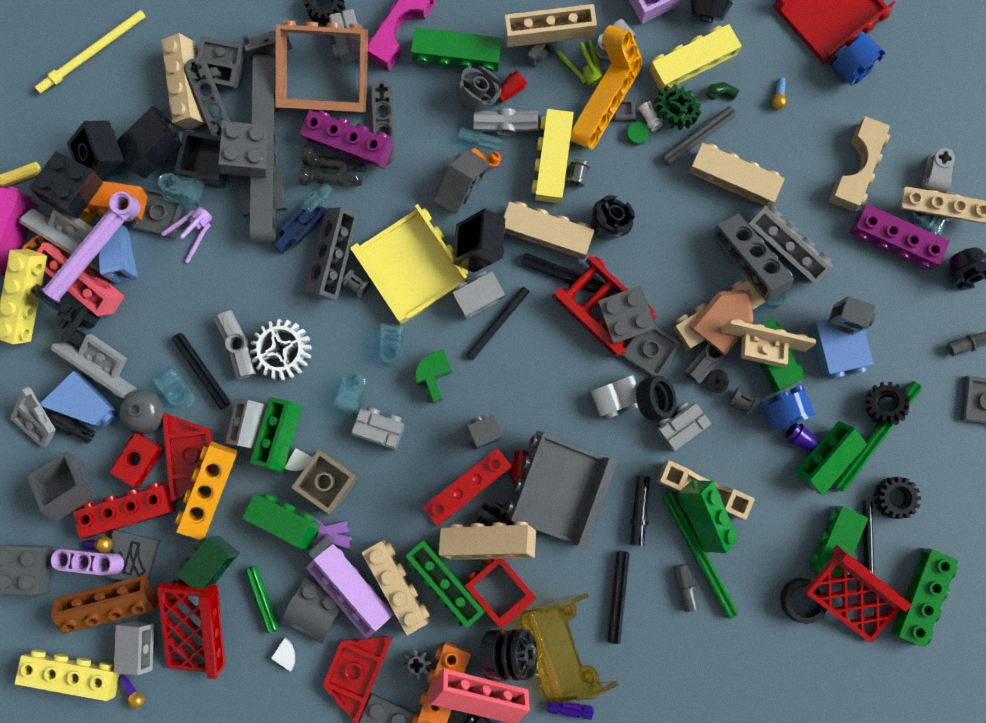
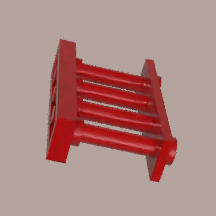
[552,255,656,358]
[423,448,512,526]

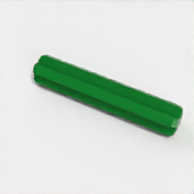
[245,566,279,634]

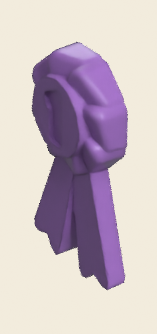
[311,519,353,548]

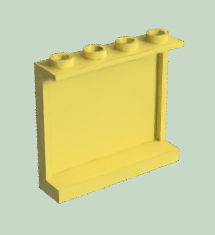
[350,204,468,325]

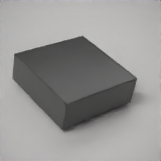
[613,98,636,122]
[308,534,334,559]

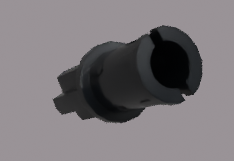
[49,411,96,444]

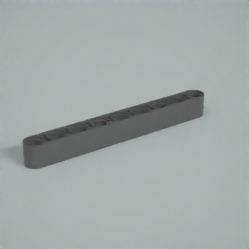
[249,54,277,242]

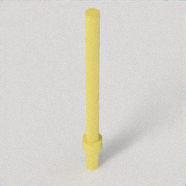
[35,10,146,93]

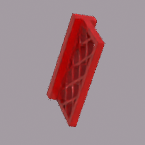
[803,545,912,643]
[157,584,225,679]

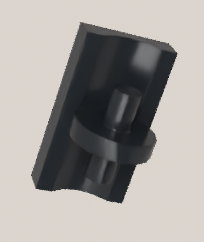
[57,305,100,345]
[477,501,514,526]

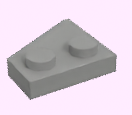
[10,387,56,448]

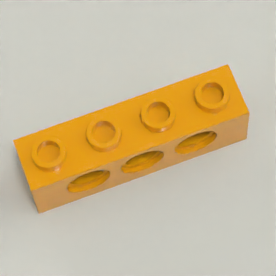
[175,441,238,540]

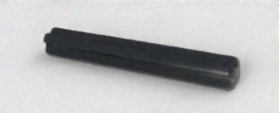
[521,253,604,293]
[172,333,231,409]
[608,551,630,644]

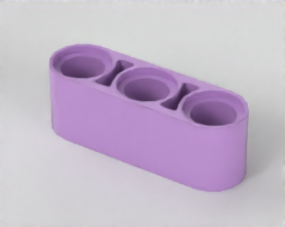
[51,549,124,575]

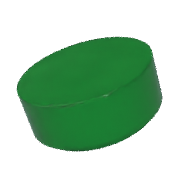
[627,122,649,145]

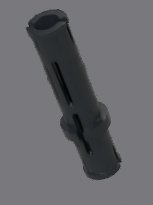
[630,475,651,546]

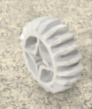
[250,319,312,380]

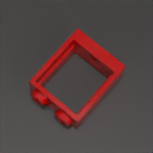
[465,559,537,629]

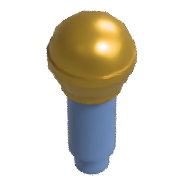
[771,77,787,110]

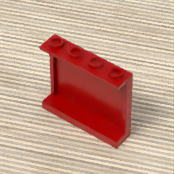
[773,0,895,64]

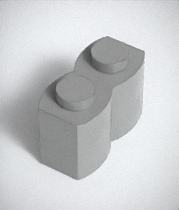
[590,375,638,420]

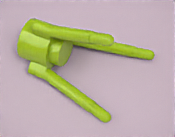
[556,39,604,86]

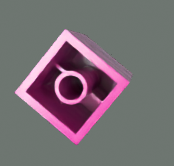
[0,184,38,277]

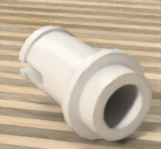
[639,101,663,131]

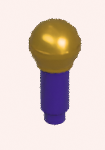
[82,536,112,553]
[119,675,145,709]

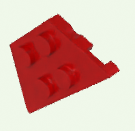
[162,414,216,502]
[322,636,393,723]

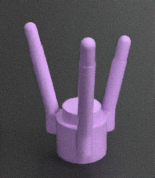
[161,207,213,263]

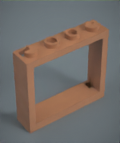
[275,20,368,112]

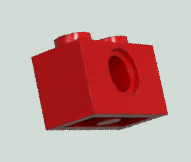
[110,433,165,487]

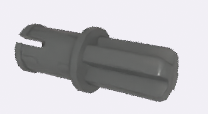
[947,331,986,357]
[675,564,699,612]

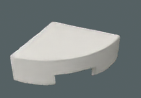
[285,448,313,471]
[271,638,295,671]

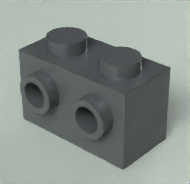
[465,415,503,449]

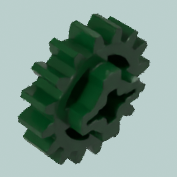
[653,84,702,130]

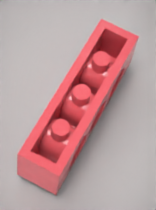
[37,242,125,316]

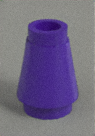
[785,423,820,452]

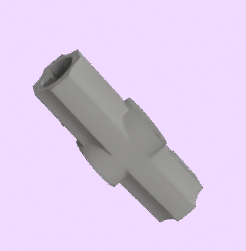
[473,108,541,136]
[214,310,257,380]

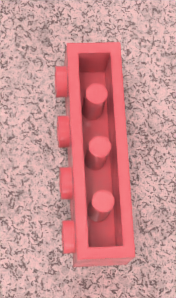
[431,668,530,723]

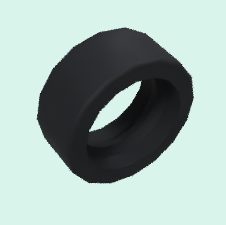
[636,376,677,421]
[780,578,827,624]

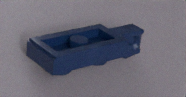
[274,196,325,253]

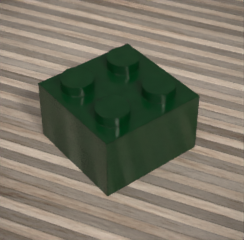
[176,536,240,589]

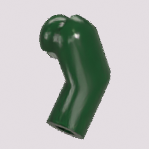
[706,82,740,100]

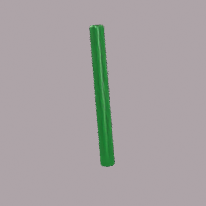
[833,381,922,492]
[662,492,738,619]

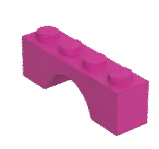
[368,0,436,71]

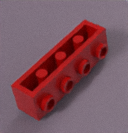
[73,482,176,539]

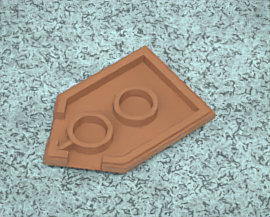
[689,290,754,356]

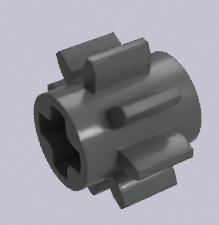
[402,648,432,680]

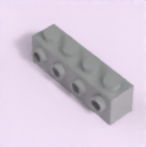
[749,205,833,285]

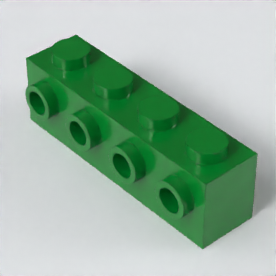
[411,27,502,72]
[406,539,485,628]
[891,548,958,648]

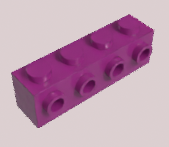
[300,110,394,169]
[849,204,950,270]

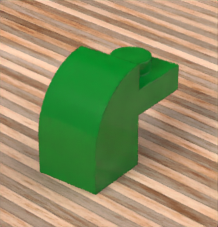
[416,349,452,403]

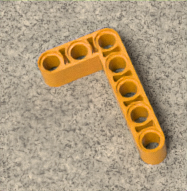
[570,25,642,149]

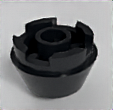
[691,0,733,23]
[591,195,635,241]
[949,247,986,290]

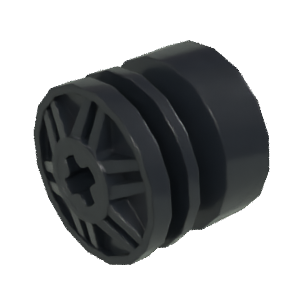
[480,629,538,681]

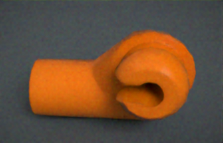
[471,147,501,168]

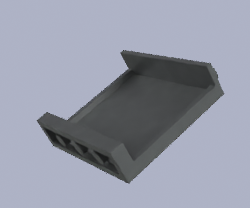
[505,431,617,548]

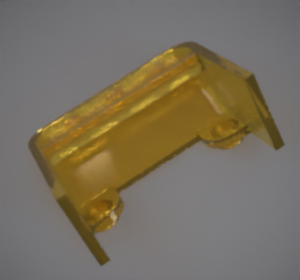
[519,592,618,703]

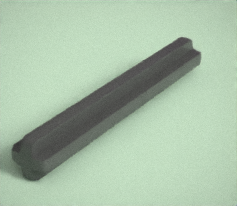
[662,106,736,165]

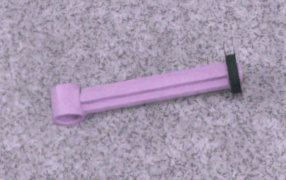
[31,192,140,311]

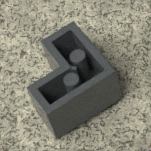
[434,149,490,214]

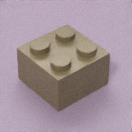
[291,449,360,515]

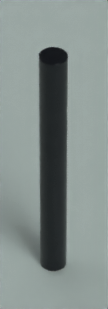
[466,287,529,360]
[863,501,875,594]

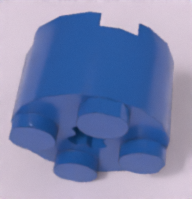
[832,31,886,86]
[760,385,816,432]

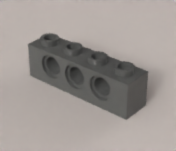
[304,207,359,300]
[713,213,794,302]

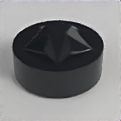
[706,370,729,393]

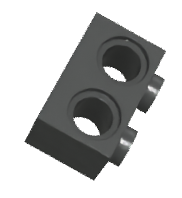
[827,296,875,335]

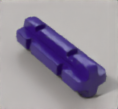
[547,699,594,720]

